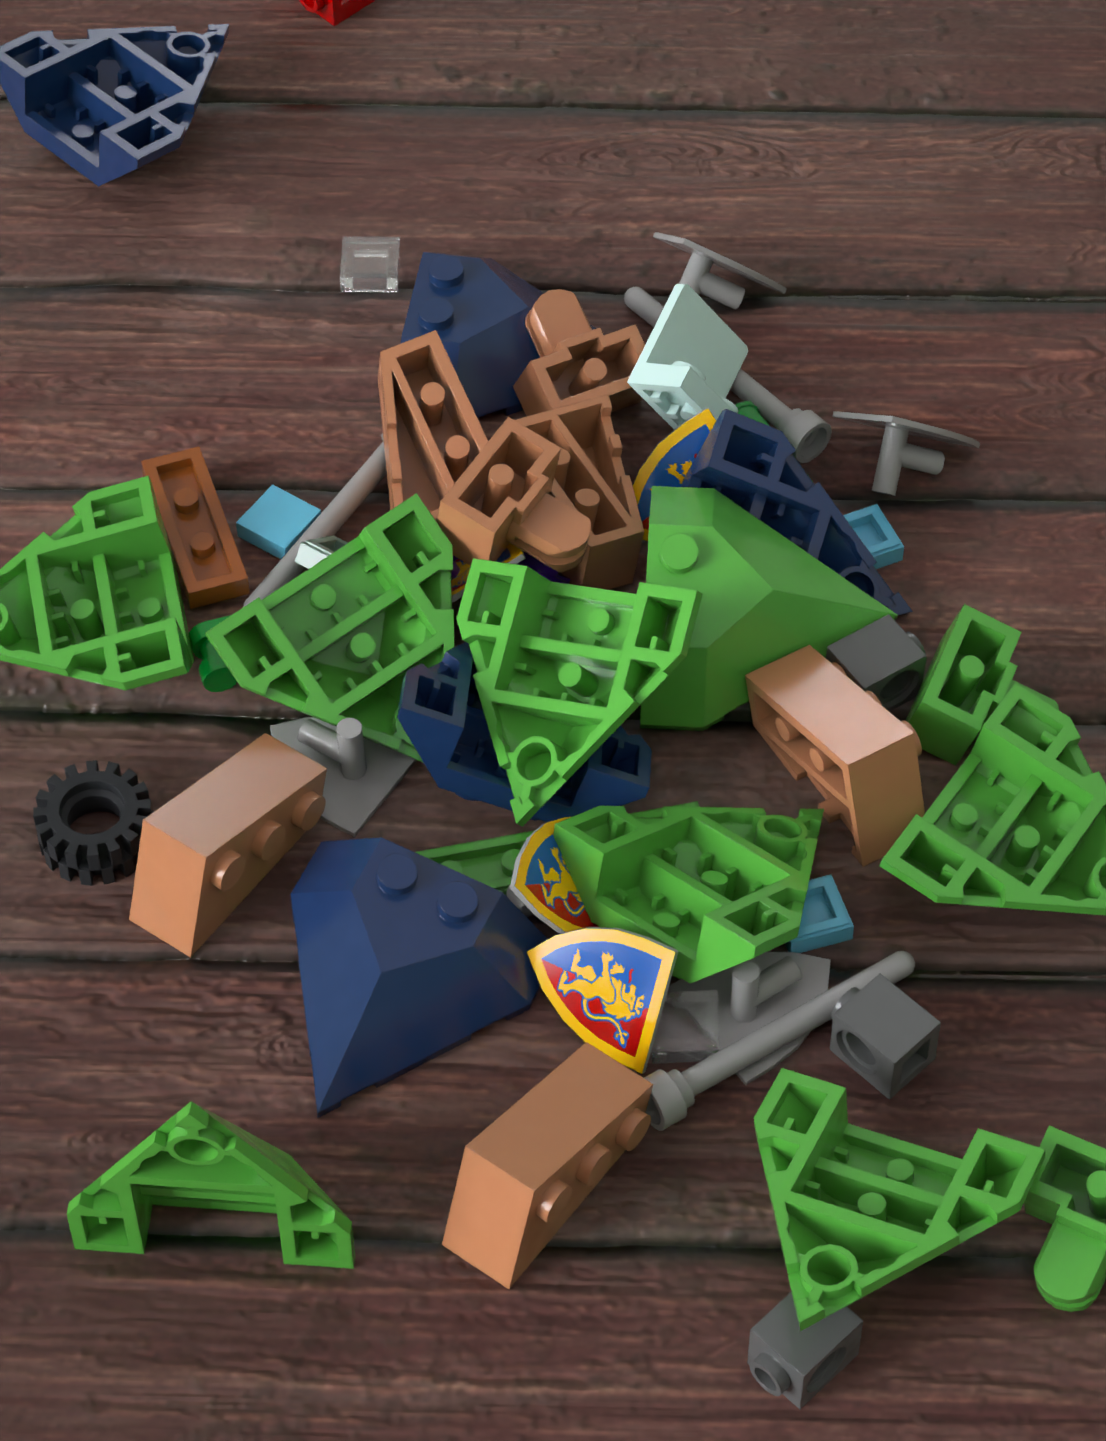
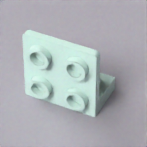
[627,284,748,430]

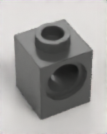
[826,614,927,712]
[830,973,941,1100]
[747,1291,863,1409]

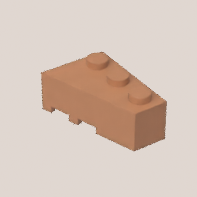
[378,330,488,522]
[515,394,644,590]
[745,645,925,867]
[129,733,327,958]
[442,1042,653,1289]

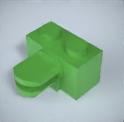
[906,604,1059,766]
[1024,1125,1106,1312]

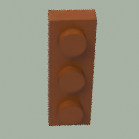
[141,446,250,609]

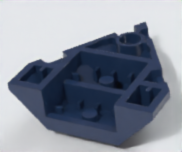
[0,24,229,187]
[401,252,605,418]
[681,409,913,616]
[397,642,652,822]
[291,837,548,1118]

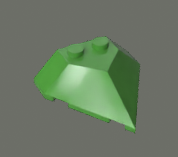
[0,475,194,690]
[640,486,898,731]
[205,493,455,762]
[456,558,703,827]
[879,683,1106,916]
[553,806,824,984]
[754,1068,1045,1331]
[67,1101,355,1269]

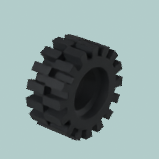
[33,760,153,886]

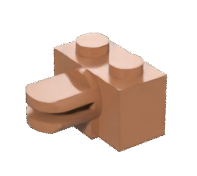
[513,289,645,416]
[437,417,591,572]

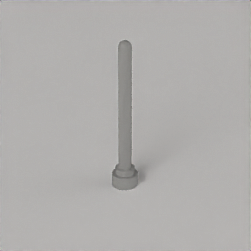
[624,287,832,463]
[243,433,387,607]
[644,951,915,1131]

